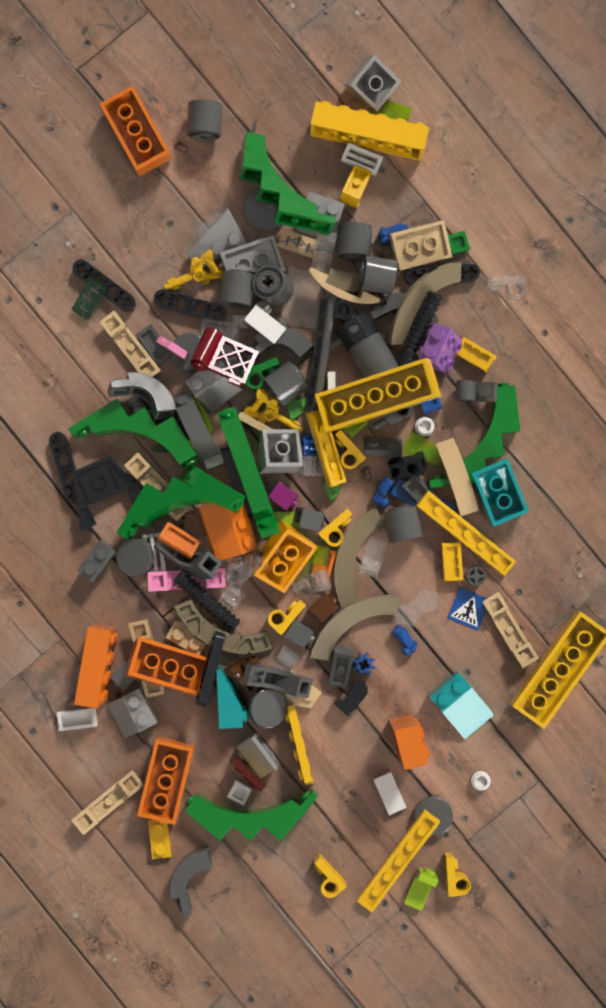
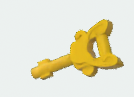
[164,249,224,291]
[243,388,304,435]

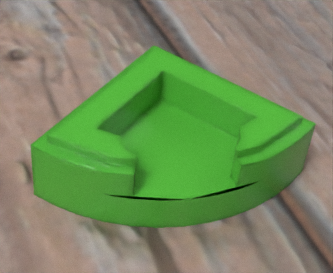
[287,398,305,421]
[323,482,341,501]

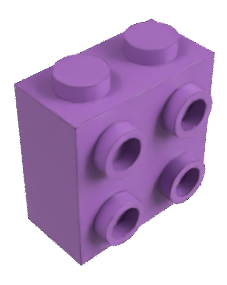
[419,323,462,375]

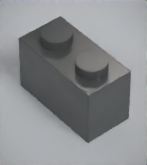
[77,540,117,582]

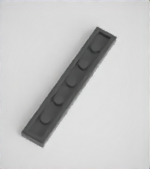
[305,296,337,411]

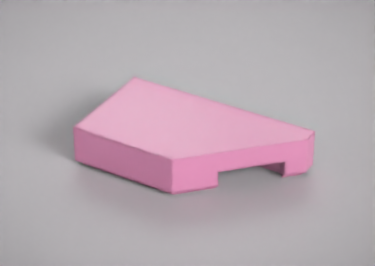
[156,336,189,361]

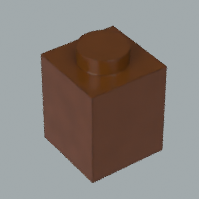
[180,513,207,536]
[309,592,339,623]

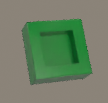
[448,231,470,255]

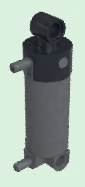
[329,300,414,430]

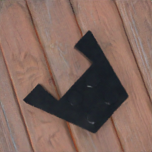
[74,456,141,531]

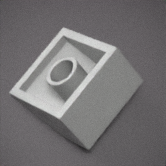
[344,55,402,112]
[296,192,345,245]
[185,360,242,413]
[258,429,303,474]
[107,686,159,738]
[236,731,279,778]

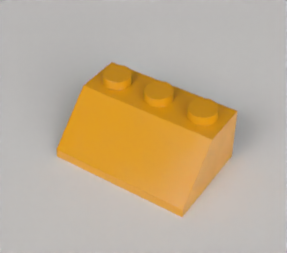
[249,521,318,593]

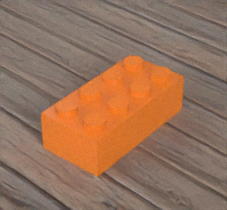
[99,85,172,177]
[74,624,119,709]
[124,636,207,697]
[389,714,430,770]
[137,736,195,825]

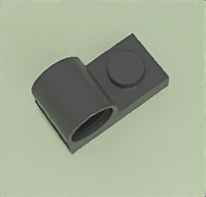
[455,380,498,402]
[328,645,354,689]

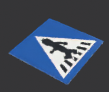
[447,587,487,630]

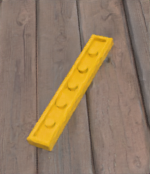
[415,490,516,577]
[356,809,440,913]

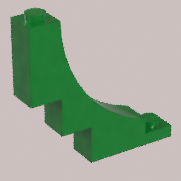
[239,131,335,235]
[428,383,521,489]
[68,398,200,468]
[217,407,280,539]
[116,471,246,539]
[185,788,318,841]

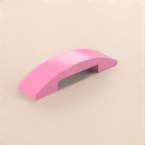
[148,568,226,592]

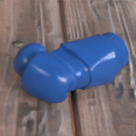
[378,223,408,245]
[372,476,394,509]
[391,624,417,656]

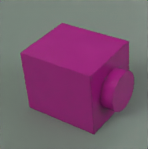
[268,482,299,511]

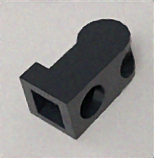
[388,451,427,479]
[333,681,368,717]

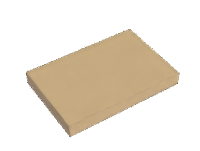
[388,220,453,272]

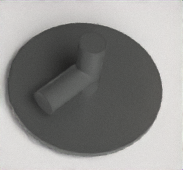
[244,187,281,231]

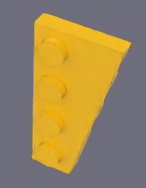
[285,705,314,785]

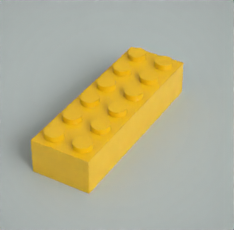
[310,101,429,161]
[315,358,441,432]
[509,610,606,729]

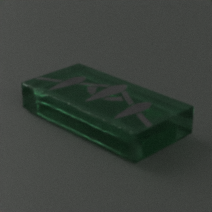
[71,277,107,320]

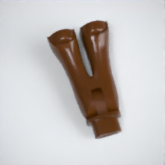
[224,655,264,711]

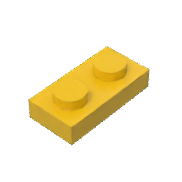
[148,819,172,859]

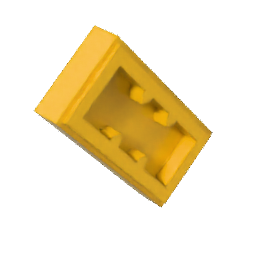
[456,337,496,373]
[441,542,463,582]

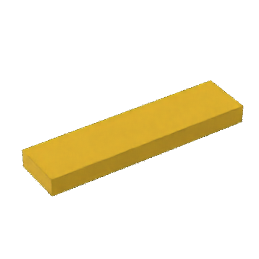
[306,410,347,488]

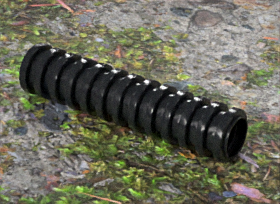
[396,291,443,365]
[174,570,240,632]

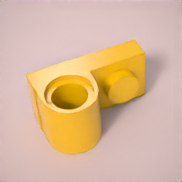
[339,165,372,209]
[335,430,366,470]
[318,508,352,547]
[268,600,306,635]
[314,853,347,898]
[444,853,471,897]

